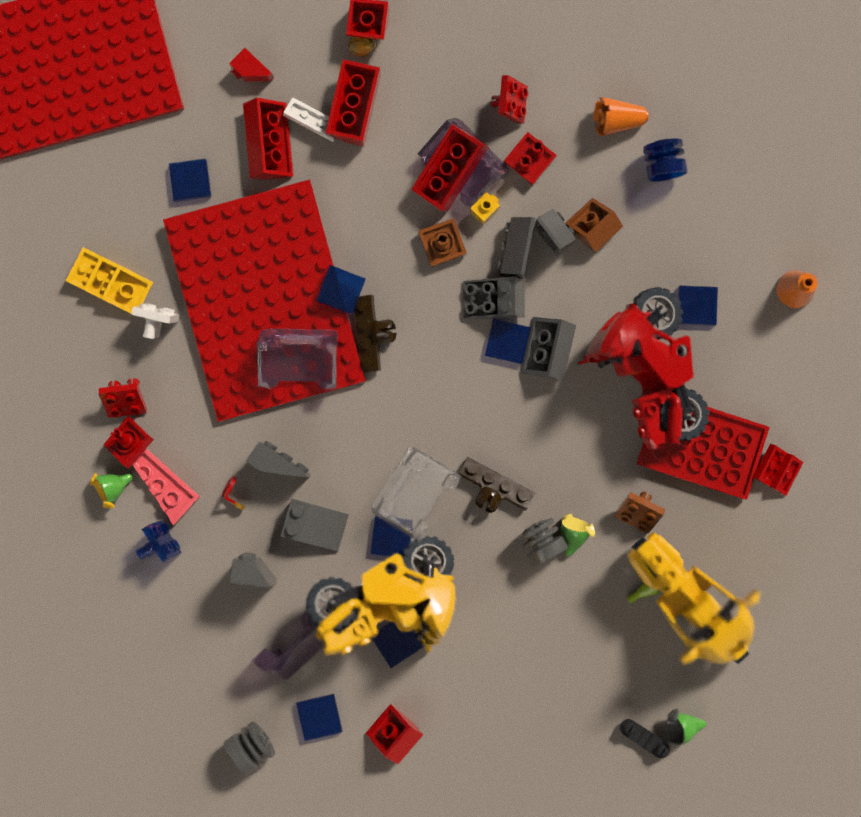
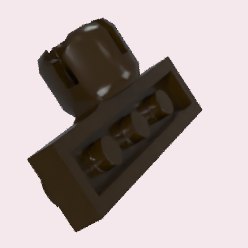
[353,295,397,373]
[458,457,535,513]

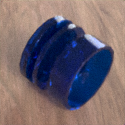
[643,138,688,182]

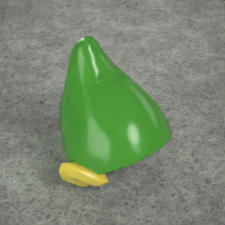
[560,514,595,556]

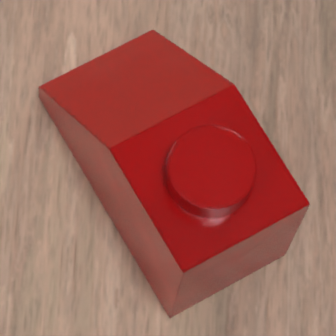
[229,47,274,82]

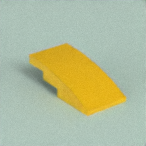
[65,247,153,316]

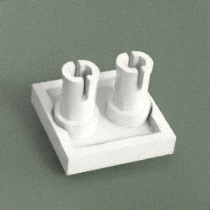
[131,303,180,339]

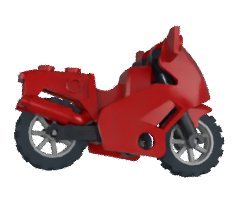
[577,287,709,450]

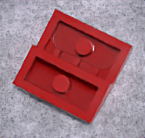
[753,443,804,496]

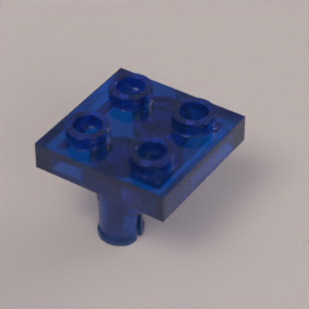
[136,520,182,562]

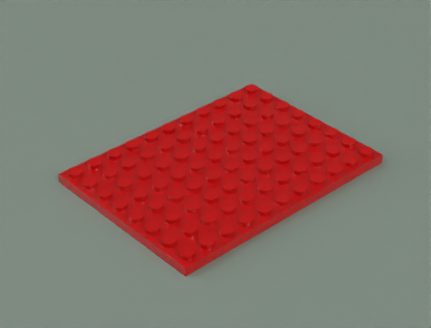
[0,0,185,160]
[163,179,366,422]

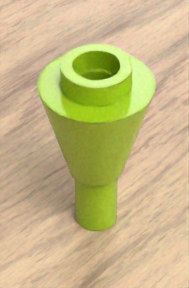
[627,583,660,603]

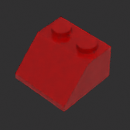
[346,0,389,40]
[366,704,424,764]

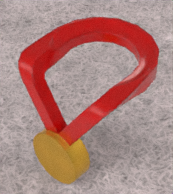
[222,476,245,511]

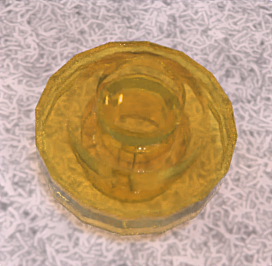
[348,37,376,57]

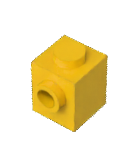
[470,192,500,225]

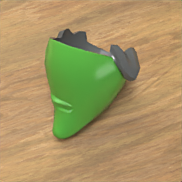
[667,708,707,748]

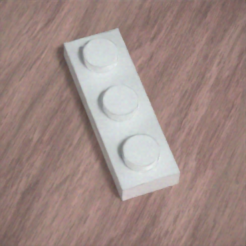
[283,98,336,142]

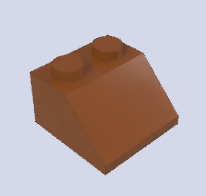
[565,198,623,252]

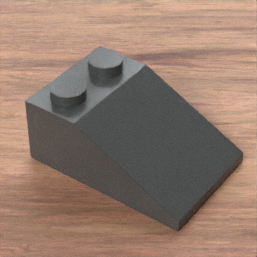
[281,498,349,551]

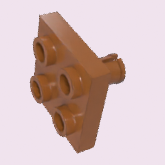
[418,218,467,267]
[614,491,666,534]

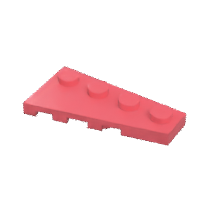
[132,448,200,525]

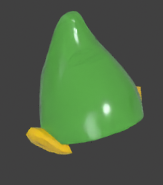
[90,473,133,509]

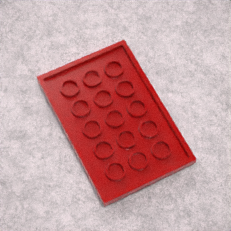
[636,406,770,500]

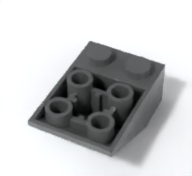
[463,277,525,319]
[246,441,311,477]

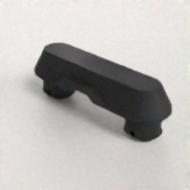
[620,719,670,758]

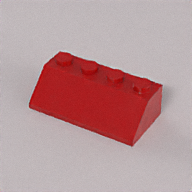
[325,59,381,147]
[243,97,294,180]
[411,124,489,212]

